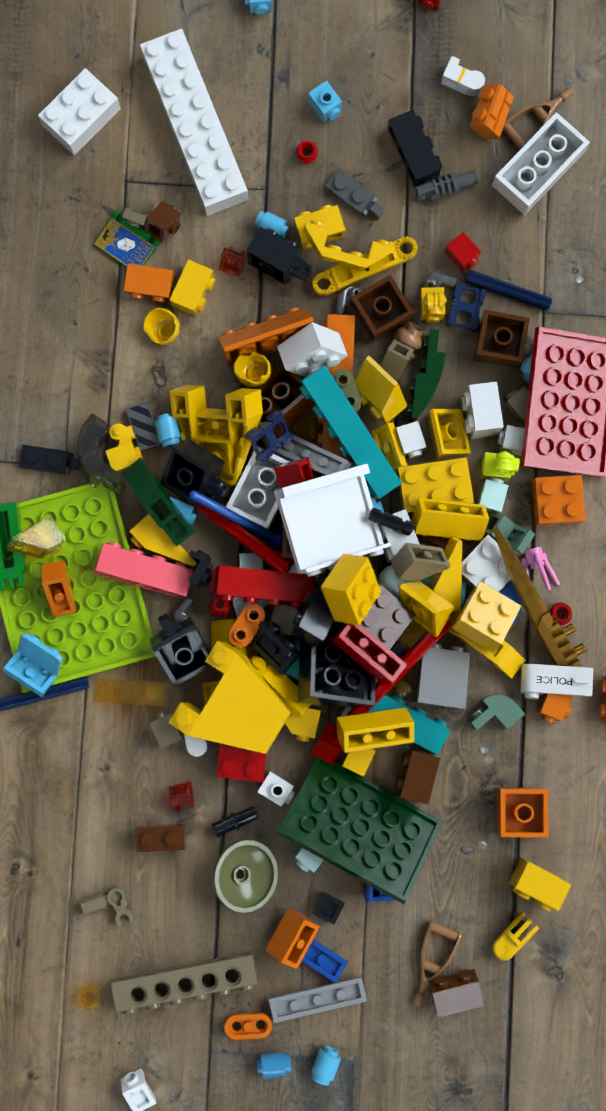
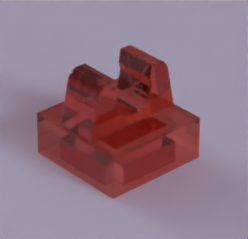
[219,247,246,277]
[169,781,195,812]

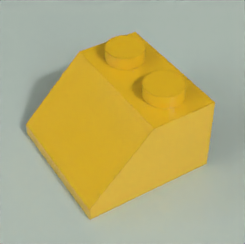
[355,356,407,424]

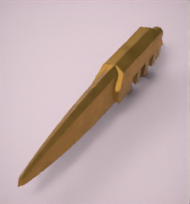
[494,525,587,667]

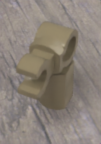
[80,885,134,926]

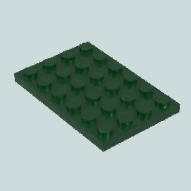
[277,757,443,905]

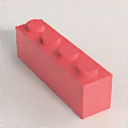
[93,542,193,600]

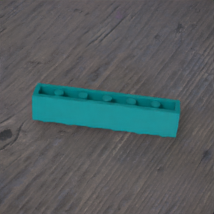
[299,365,402,499]

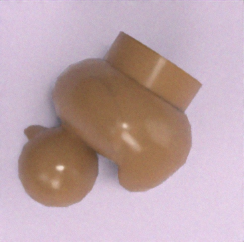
[394,322,424,361]

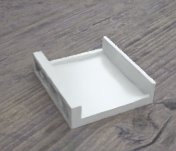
[274,464,391,577]

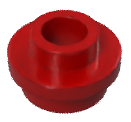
[296,141,318,164]
[549,602,572,626]

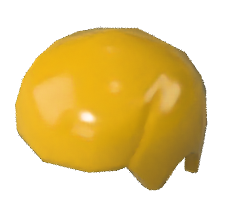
[143,308,180,345]
[234,352,271,387]

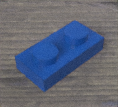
[302,939,348,983]

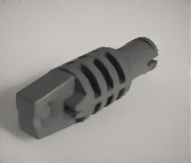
[416,170,478,201]

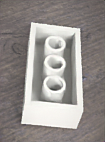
[492,112,590,215]

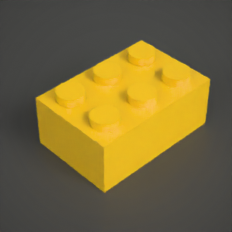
[396,457,474,516]

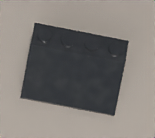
[298,611,375,707]

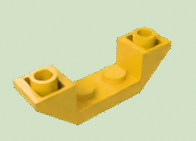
[303,221,395,271]
[448,611,525,679]

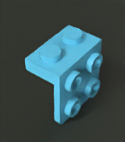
[3,633,63,697]

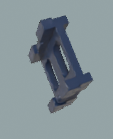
[446,283,486,333]
[245,410,293,463]

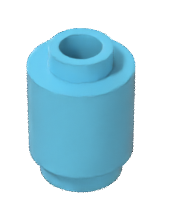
[254,211,289,239]
[154,413,181,449]
[311,1046,341,1086]

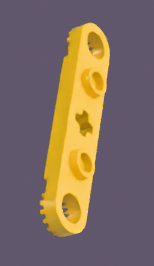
[312,236,418,296]

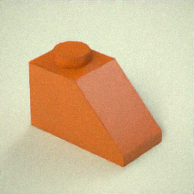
[42,560,76,617]

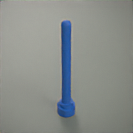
[189,490,283,551]

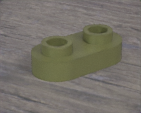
[333,369,361,413]

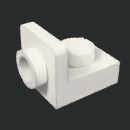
[120,1069,156,1111]

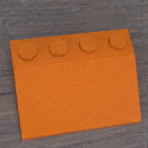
[218,307,314,368]

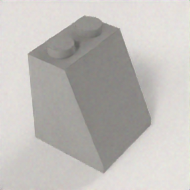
[414,644,470,709]

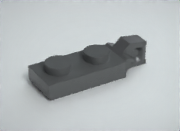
[325,169,384,220]

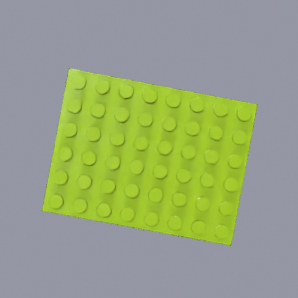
[0,478,156,693]

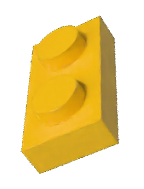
[371,422,407,471]

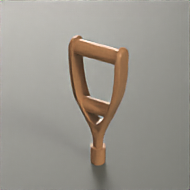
[502,87,573,151]
[412,920,462,1007]

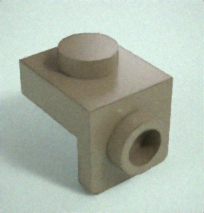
[122,194,154,227]

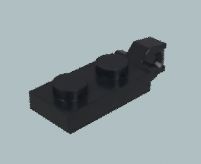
[19,445,85,475]

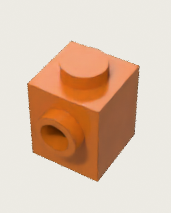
[537,693,573,724]

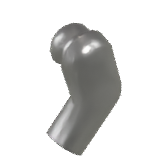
[335,287,361,315]

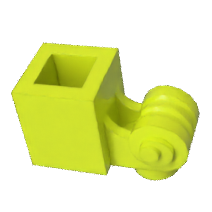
[480,451,520,482]

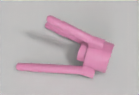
[521,547,560,591]

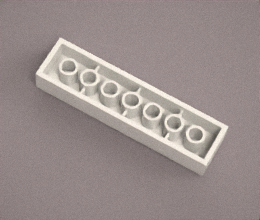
[140,29,249,216]

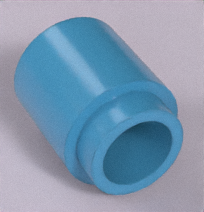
[257,1052,292,1079]

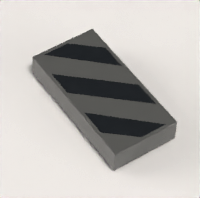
[126,401,162,452]

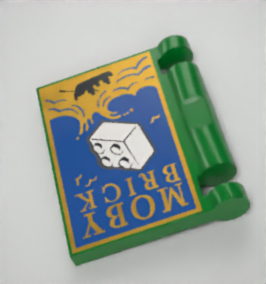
[93,210,161,267]

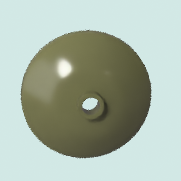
[213,840,278,913]

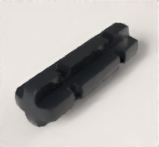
[368,508,414,535]

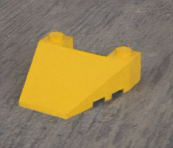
[169,385,263,486]
[169,641,291,754]

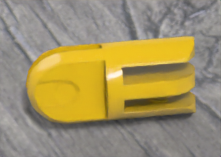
[492,911,540,961]

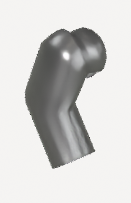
[423,272,457,288]
[173,596,195,623]

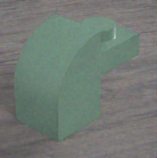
[484,511,535,554]
[469,695,525,730]

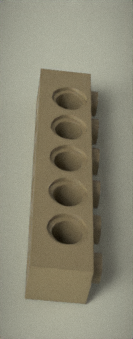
[111,951,258,1014]

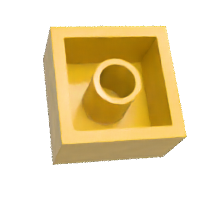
[321,553,381,626]
[452,581,521,652]
[509,857,571,911]

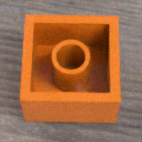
[531,475,586,527]
[497,787,549,838]

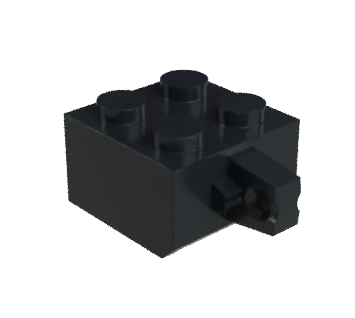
[246,227,313,284]
[161,438,231,506]
[150,613,212,687]

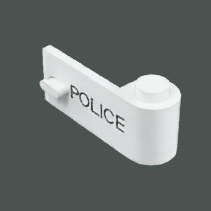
[520,664,593,699]

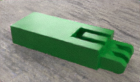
[0,502,27,591]

